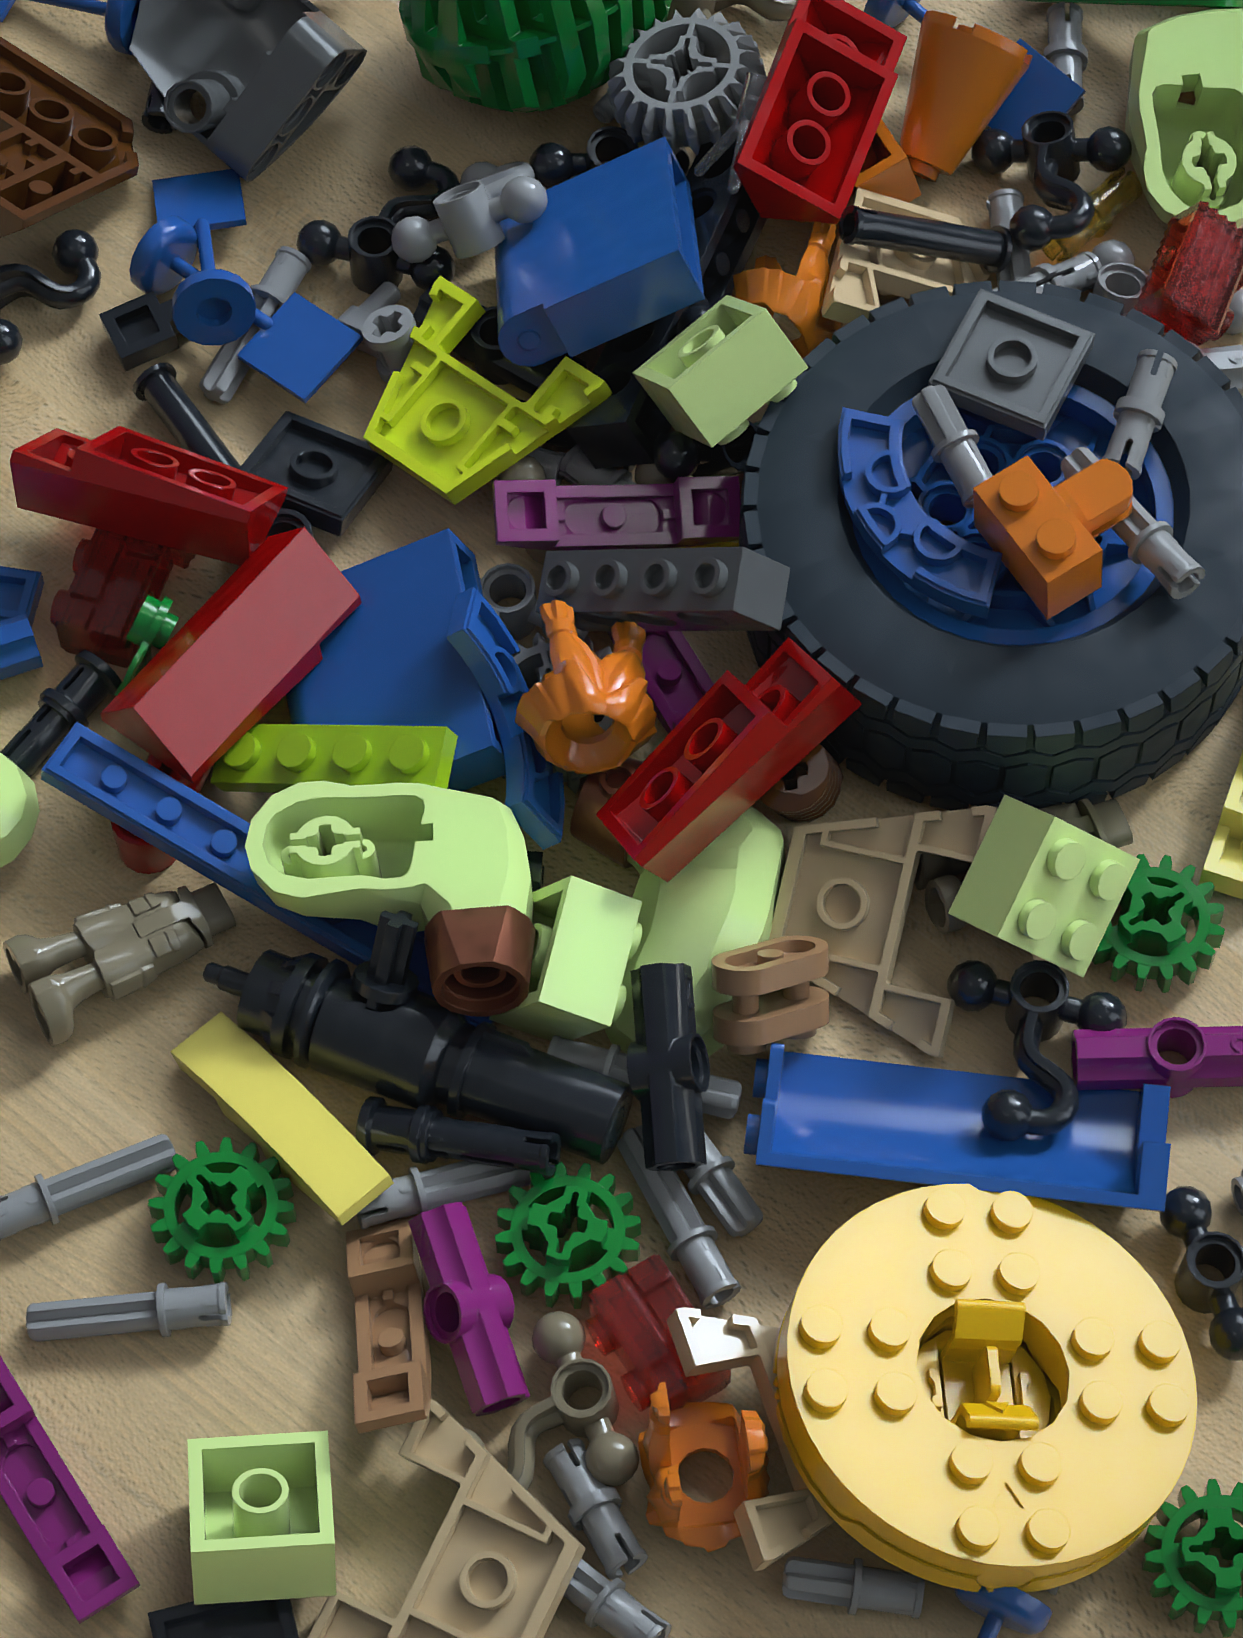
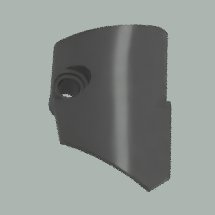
[129,0,367,182]

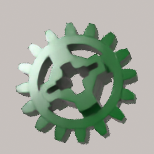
[1092,854,1225,993]
[148,1137,297,1284]
[495,1161,641,1309]
[1142,1479,1243,1637]

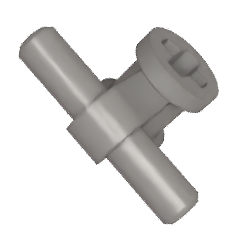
[337,282,417,384]

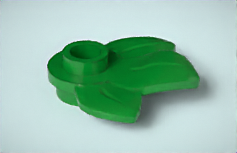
[114,595,179,696]

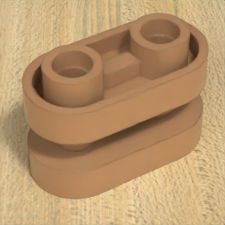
[711,935,830,1055]

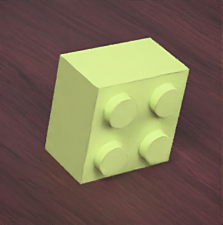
[633,295,809,447]
[948,794,1140,978]
[489,875,642,1041]
[187,1430,336,1605]

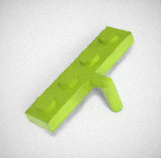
[211,724,458,793]

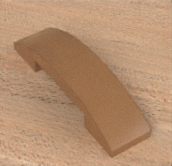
[346,1218,432,1434]

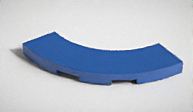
[837,407,1003,619]
[446,586,565,850]

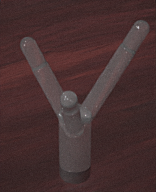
[693,72,767,194]

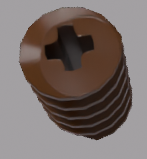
[760,743,844,822]

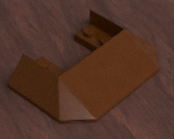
[0,37,139,238]

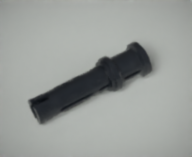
[0,650,122,778]
[356,1096,561,1176]

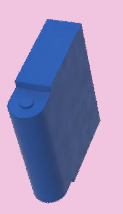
[494,136,705,367]
[286,528,506,792]

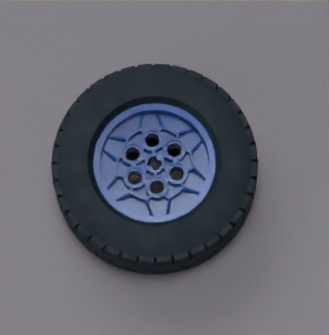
[739,280,1243,811]

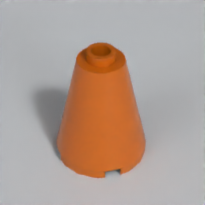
[899,10,1033,182]

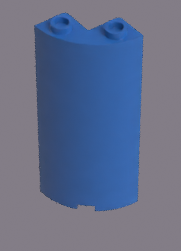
[744,1043,1171,1212]

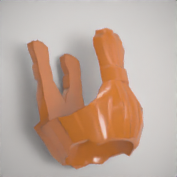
[730,221,843,359]
[515,600,657,775]
[638,1382,770,1553]

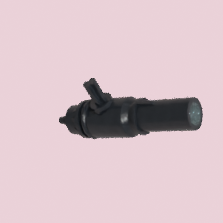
[203,910,633,1164]

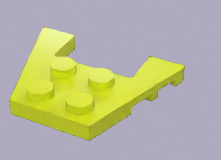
[363,276,612,505]

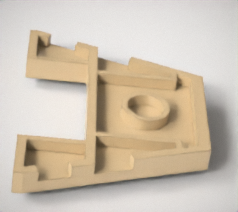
[821,187,990,324]
[769,805,998,1058]
[666,1307,836,1571]
[308,1399,586,1638]

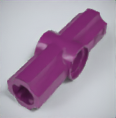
[1071,1017,1243,1098]
[408,1202,530,1417]

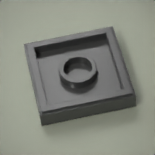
[928,288,1096,441]

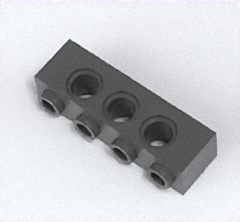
[536,547,790,631]

